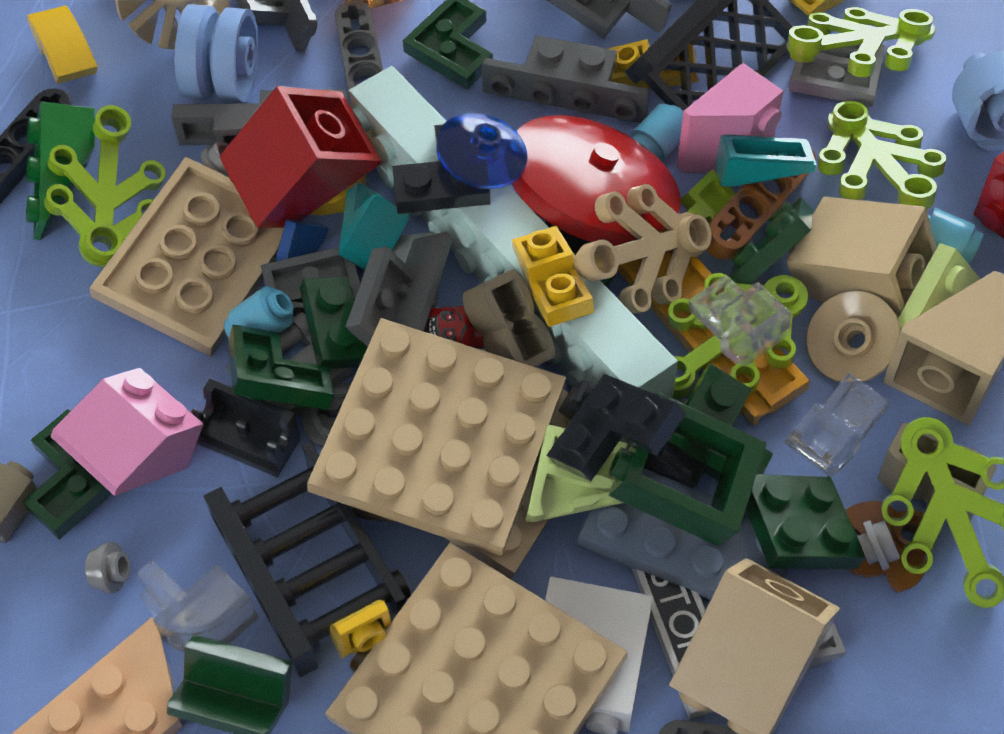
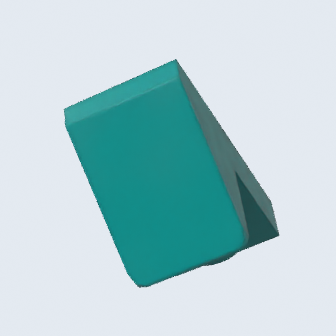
[338,181,409,270]

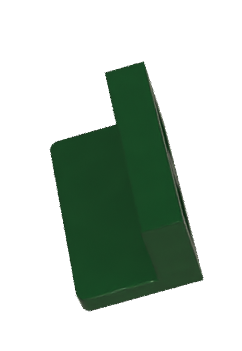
[167,635,292,734]

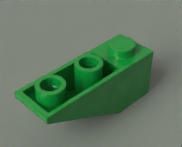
[26,102,95,240]

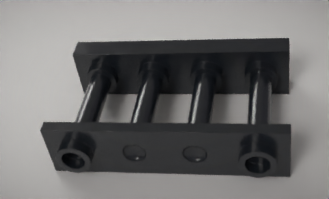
[203,441,411,678]

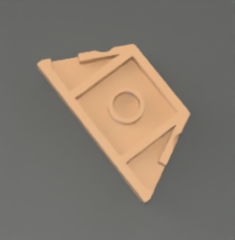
[12,617,183,734]

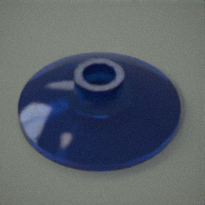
[436,113,528,189]

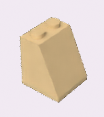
[787,197,937,318]
[883,271,1004,426]
[669,558,840,734]

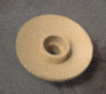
[806,291,901,384]

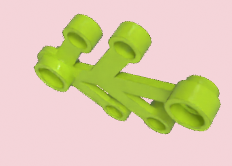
[787,7,935,77]
[818,101,946,211]
[44,105,166,267]
[668,273,808,399]
[881,417,1004,608]

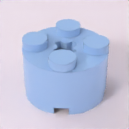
[952,51,1004,151]

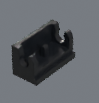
[191,379,301,478]

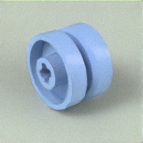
[174,4,258,103]

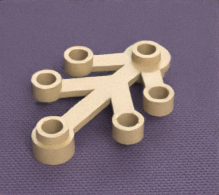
[574,184,712,314]

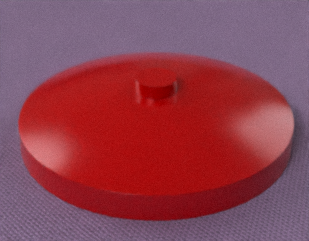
[505,115,681,246]

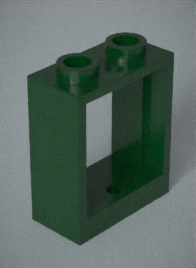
[608,391,766,546]

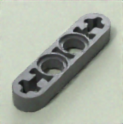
[335,1,383,105]

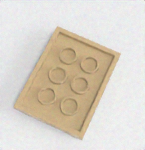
[89,157,284,357]

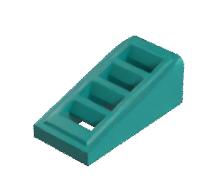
[715,135,817,186]

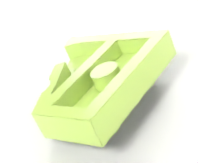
[898,243,980,330]
[525,424,627,523]

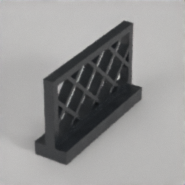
[624,0,793,111]

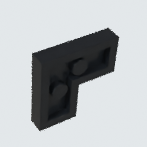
[392,121,491,214]
[547,374,686,482]

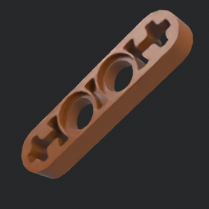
[706,147,816,260]

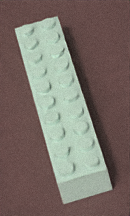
[349,66,678,399]

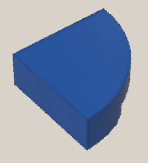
[275,219,329,262]

